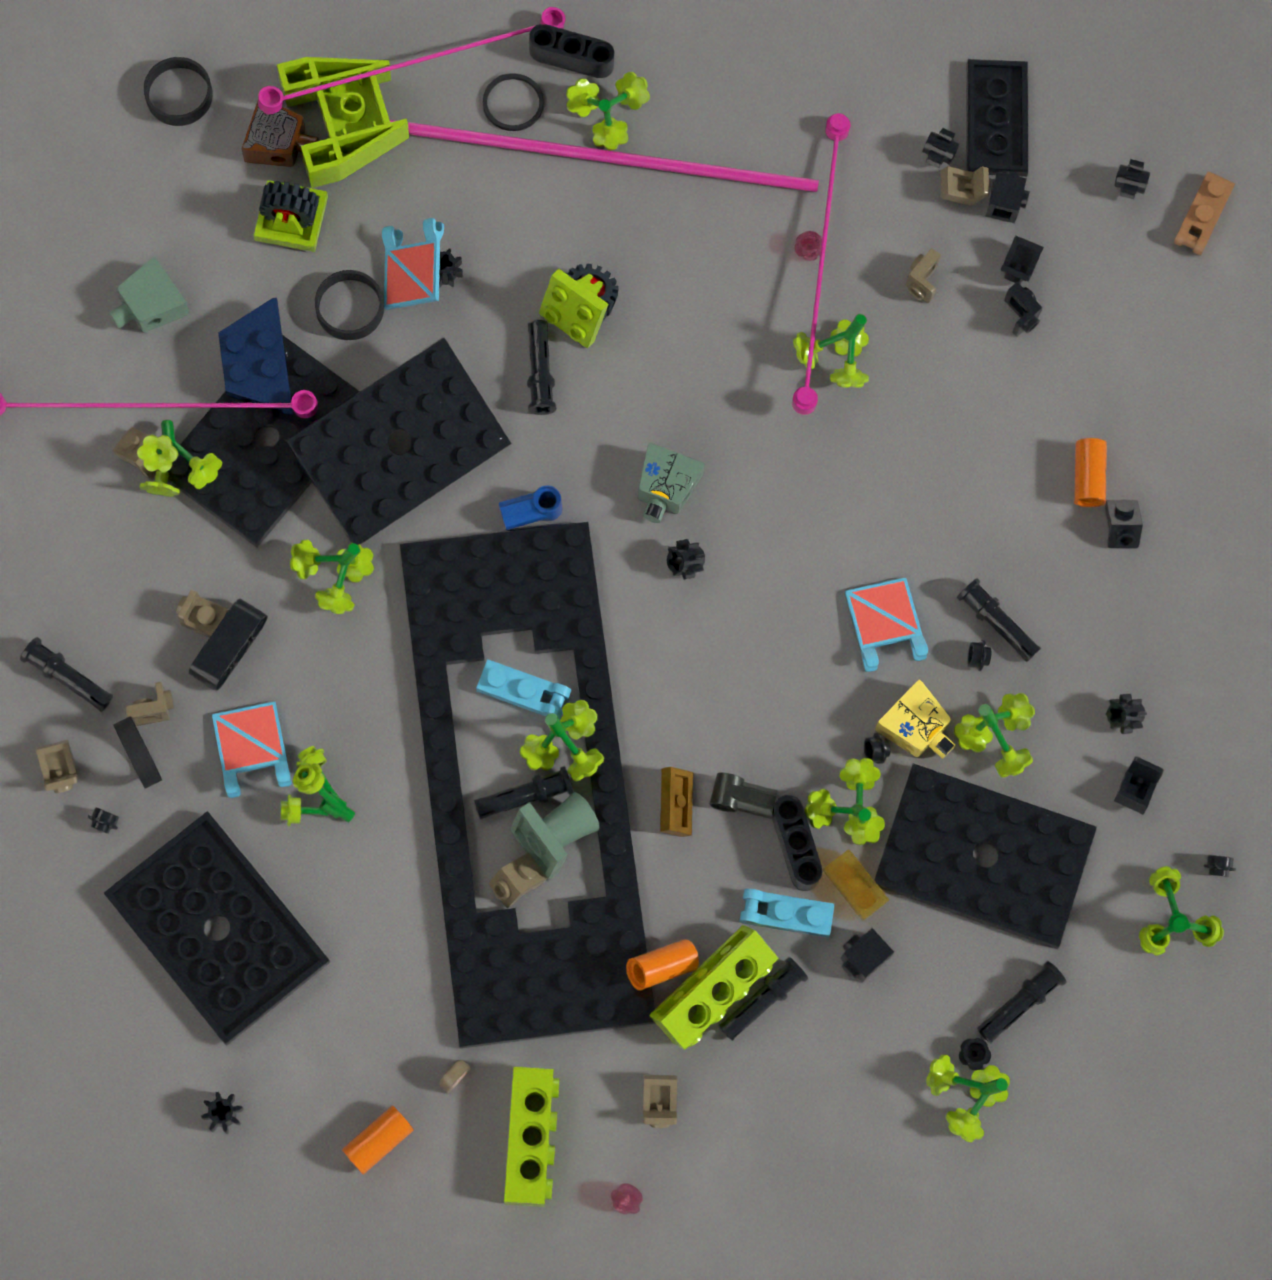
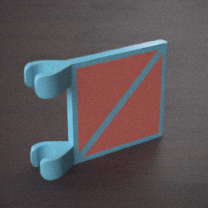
[382,218,444,310]
[845,578,928,672]
[212,701,292,798]

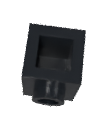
[985,171,1030,224]
[840,928,894,983]

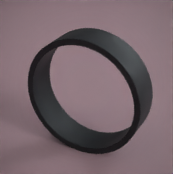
[144,57,213,126]
[315,270,384,340]
[113,716,162,789]

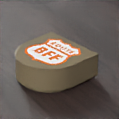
[439,1059,471,1094]

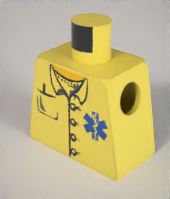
[875,679,955,759]

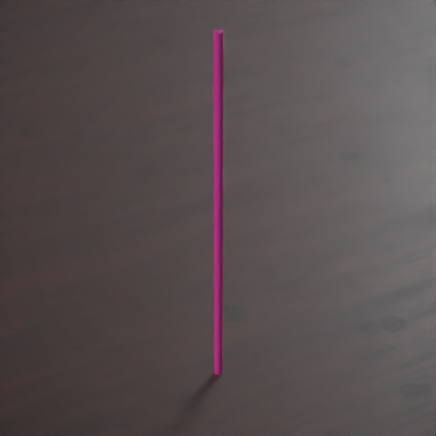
[389,119,819,192]

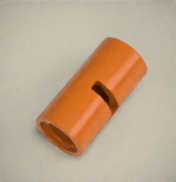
[1074,438,1107,507]
[626,939,699,990]
[341,1105,414,1175]

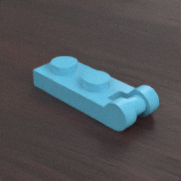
[476,659,572,720]
[739,889,834,938]

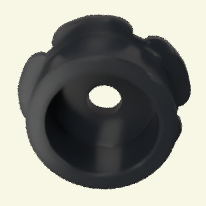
[967,640,992,671]
[864,733,891,764]
[88,807,119,834]
[1204,855,1236,877]
[958,1038,991,1070]

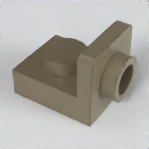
[176,589,229,638]
[126,682,174,726]

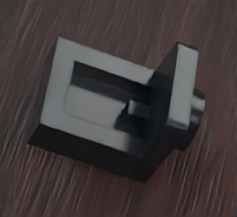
[1000,235,1044,285]
[1004,282,1043,337]
[1105,499,1143,549]
[1114,756,1164,815]

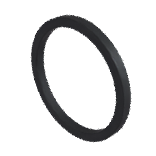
[483,73,544,131]

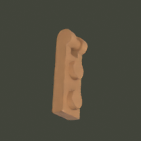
[1173,171,1235,256]

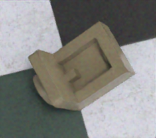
[941,166,990,206]
[905,248,941,303]
[112,427,158,479]
[36,739,78,793]
[489,853,547,908]
[643,1075,677,1128]

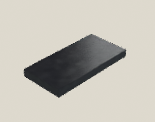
[966,59,1028,177]

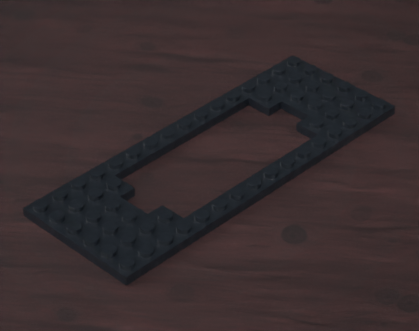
[400,522,656,1049]

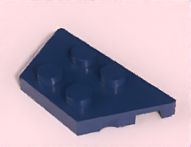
[218,297,293,415]

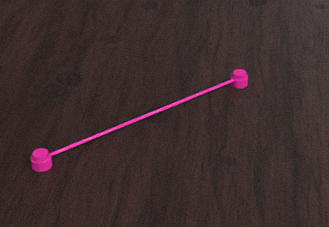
[258,7,566,114]
[792,113,851,415]
[0,390,318,418]

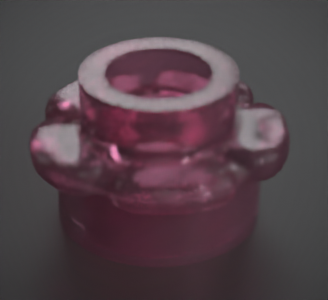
[794,231,822,261]
[611,1183,643,1215]

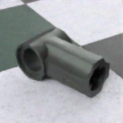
[709,772,778,818]

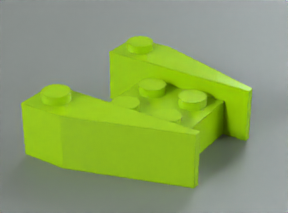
[276,57,409,188]

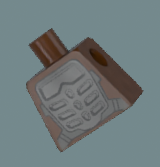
[242,101,319,167]

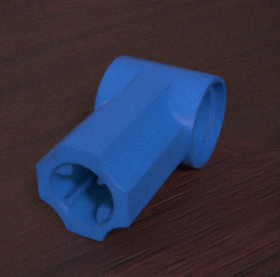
[498,485,563,531]

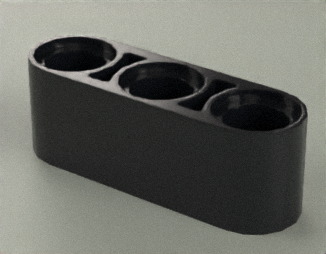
[529,24,615,78]
[188,598,268,691]
[772,795,823,891]

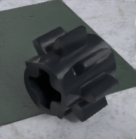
[922,128,960,168]
[1114,159,1150,200]
[439,248,463,288]
[666,539,705,580]
[1105,693,1147,734]
[201,1091,244,1134]

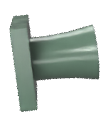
[510,792,599,881]

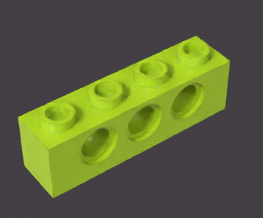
[649,925,779,1050]
[504,1067,560,1207]

